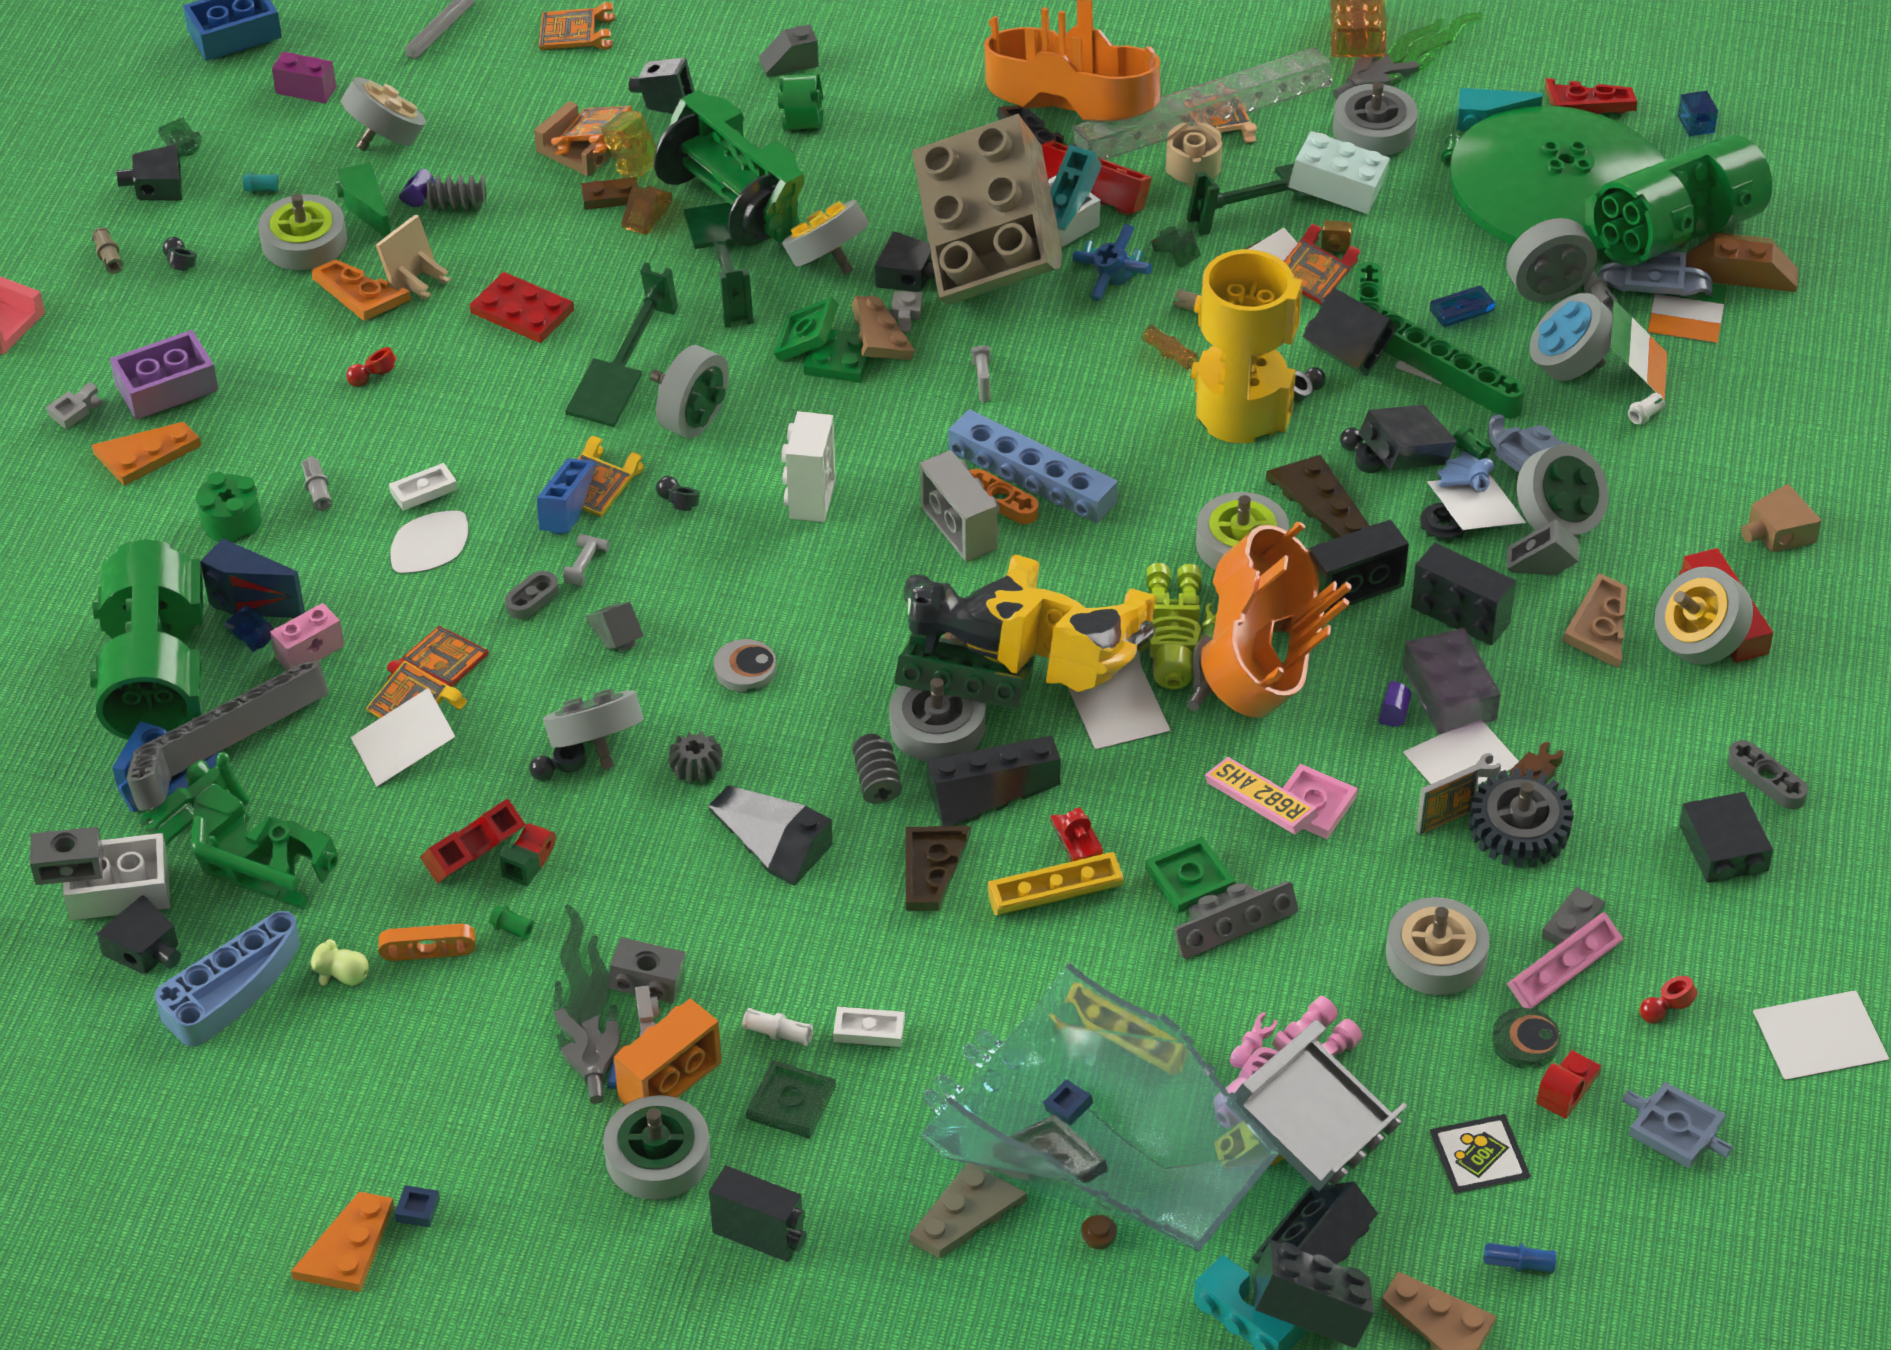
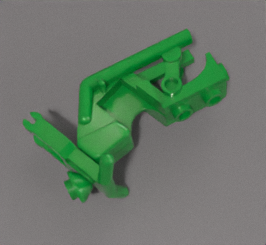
[140,752,339,910]

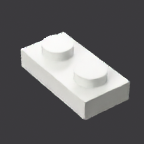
[389,463,458,511]
[833,1007,905,1047]

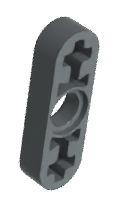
[1727,740,1808,809]

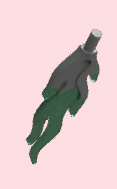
[553,905,620,1104]

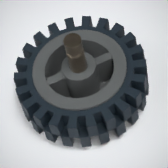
[1469,768,1574,868]

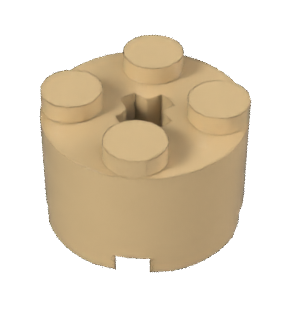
[1166,122,1223,188]

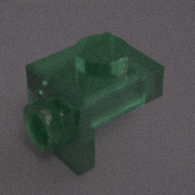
[158,116,202,157]
[1150,227,1201,267]

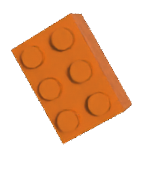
[614,998,722,1105]

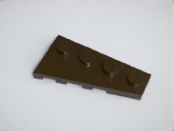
[1266,455,1370,539]

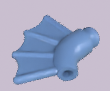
[1437,451,1494,492]

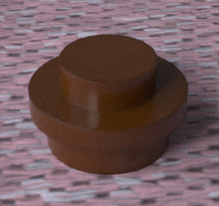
[1081,1215,1117,1249]

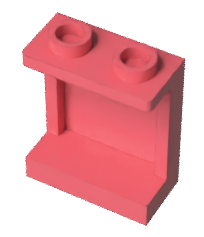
[0,277,45,355]

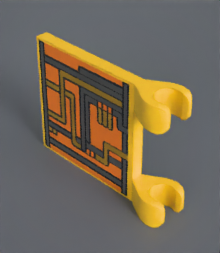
[578,436,644,518]
[366,661,468,719]

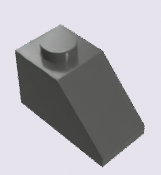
[759,24,819,77]
[1507,520,1579,575]
[586,602,644,652]

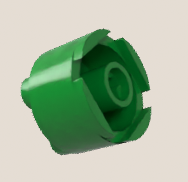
[777,73,825,131]
[196,472,262,542]

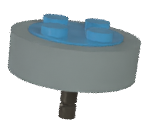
[1530,293,1613,381]

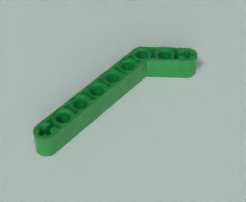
[1355,262,1525,419]

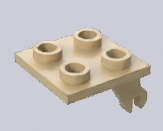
[376,215,451,300]

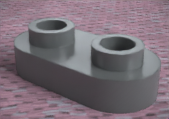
[505,571,559,619]

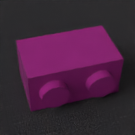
[272,51,337,104]

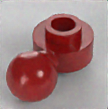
[346,347,397,387]
[1639,976,1698,1024]

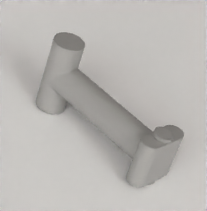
[971,345,991,402]
[562,534,610,587]

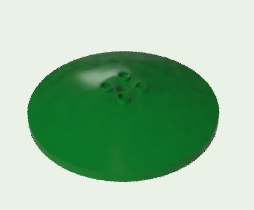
[1449,106,1666,258]

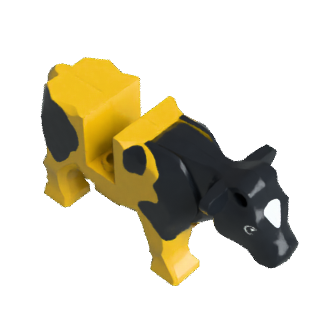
[903,554,1156,692]

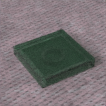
[746,1060,836,1139]

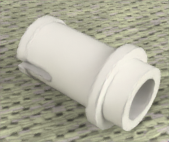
[1628,393,1665,424]

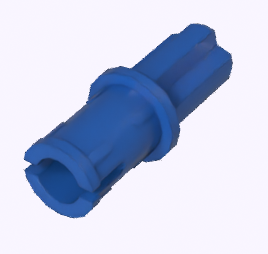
[1483,1243,1556,1273]

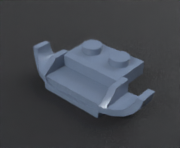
[1597,251,1713,296]
[1488,414,1569,472]

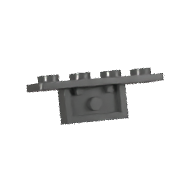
[1174,881,1298,959]

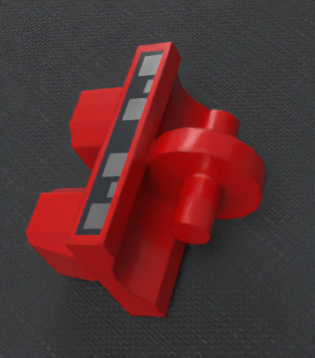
[1050,807,1103,862]

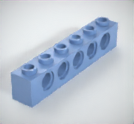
[948,409,1118,523]

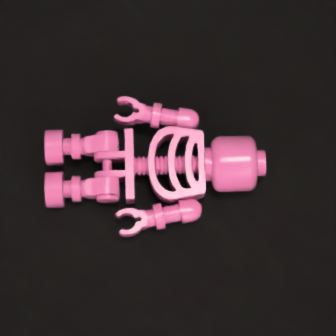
[1216,996,1363,1127]

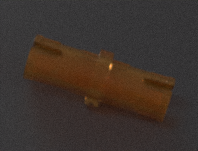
[1142,325,1199,370]

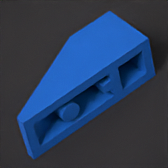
[537,458,596,534]

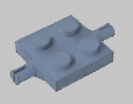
[1622,1082,1733,1169]

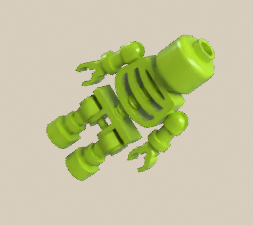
[1137,563,1217,690]

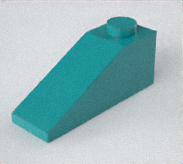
[1457,88,1543,131]
[1050,144,1102,231]

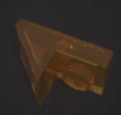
[621,186,673,235]

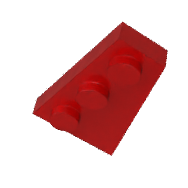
[1545,78,1637,114]

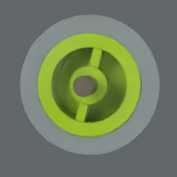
[258,194,347,270]
[1196,492,1289,570]

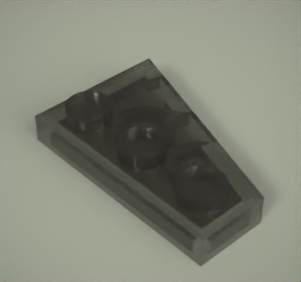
[995,1114,1108,1186]

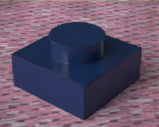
[1043,1079,1094,1126]
[395,1185,440,1227]

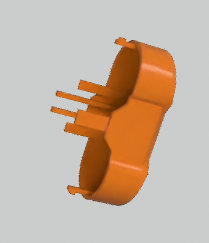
[984,0,1161,121]
[1201,521,1351,718]

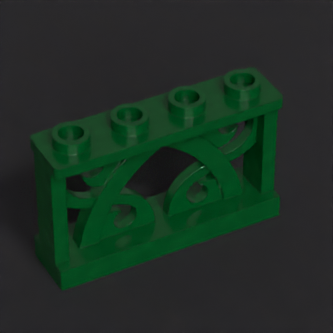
[895,632,1035,709]

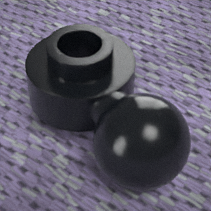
[162,237,197,271]
[1293,367,1326,402]
[1340,428,1384,473]
[656,476,700,511]
[529,743,587,781]

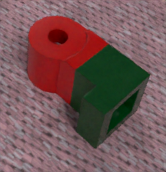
[499,823,556,886]

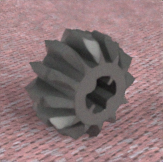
[669,731,723,785]

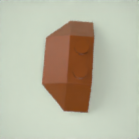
[1685,232,1798,292]

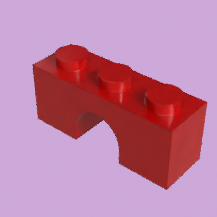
[420,798,526,884]

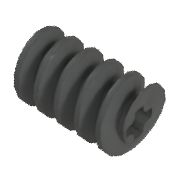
[427,174,487,211]
[852,734,902,804]

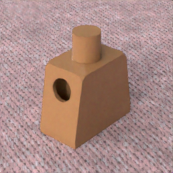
[1741,484,1822,552]

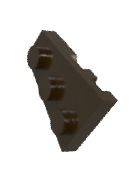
[905,826,971,911]

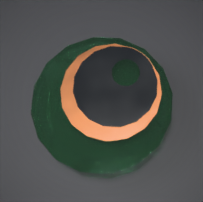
[1492,1008,1561,1068]

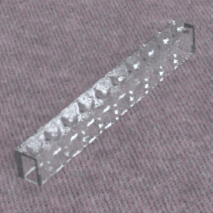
[1073,47,1332,160]

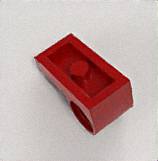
[1536,1050,1602,1119]

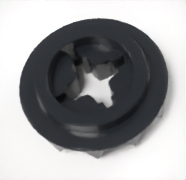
[1420,503,1468,542]

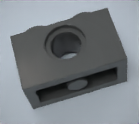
[30,827,103,885]
[608,937,686,1003]

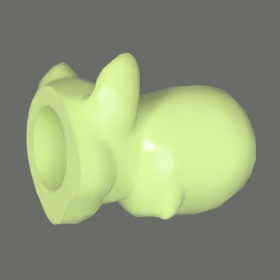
[311,939,369,986]

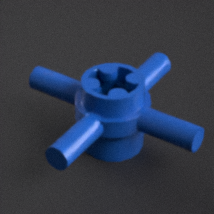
[1072,224,1152,301]

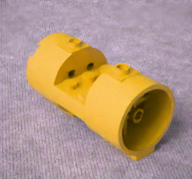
[1191,249,1303,443]

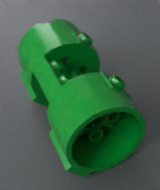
[1585,135,1773,266]
[90,540,203,740]

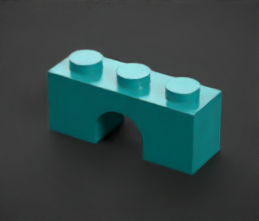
[1193,1254,1305,1350]

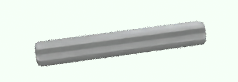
[405,0,474,59]

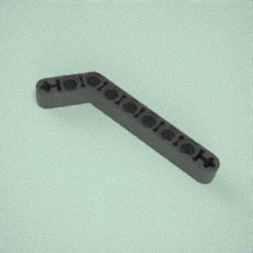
[127,661,329,810]

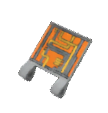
[1416,753,1501,835]

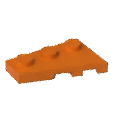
[312,259,411,321]
[91,422,201,486]
[291,1192,394,1292]

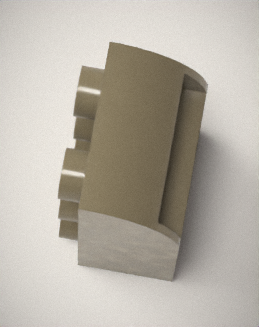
[912,114,1062,305]

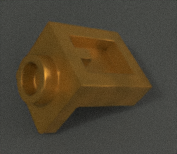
[1321,220,1352,253]

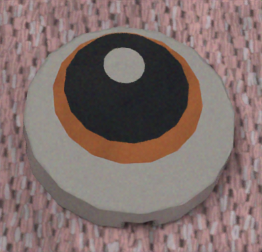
[714,639,776,692]

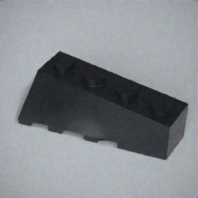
[927,735,1061,826]

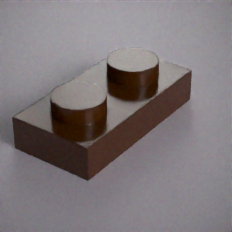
[581,177,640,210]

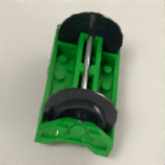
[653,90,804,246]

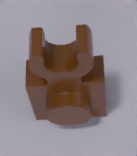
[1510,741,1564,783]

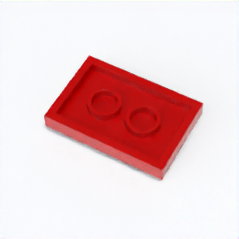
[469,272,574,343]

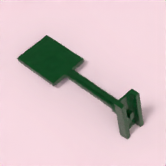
[1186,163,1316,236]
[683,203,754,327]
[565,263,678,427]

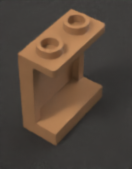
[534,101,623,176]

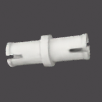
[742,1008,813,1046]

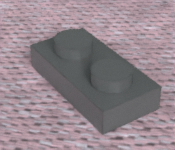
[1542,887,1605,945]

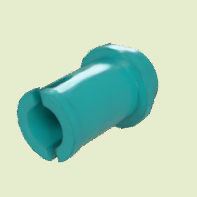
[243,172,278,194]

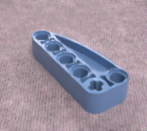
[155,911,300,1046]

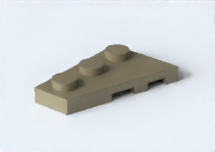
[910,1162,1027,1259]

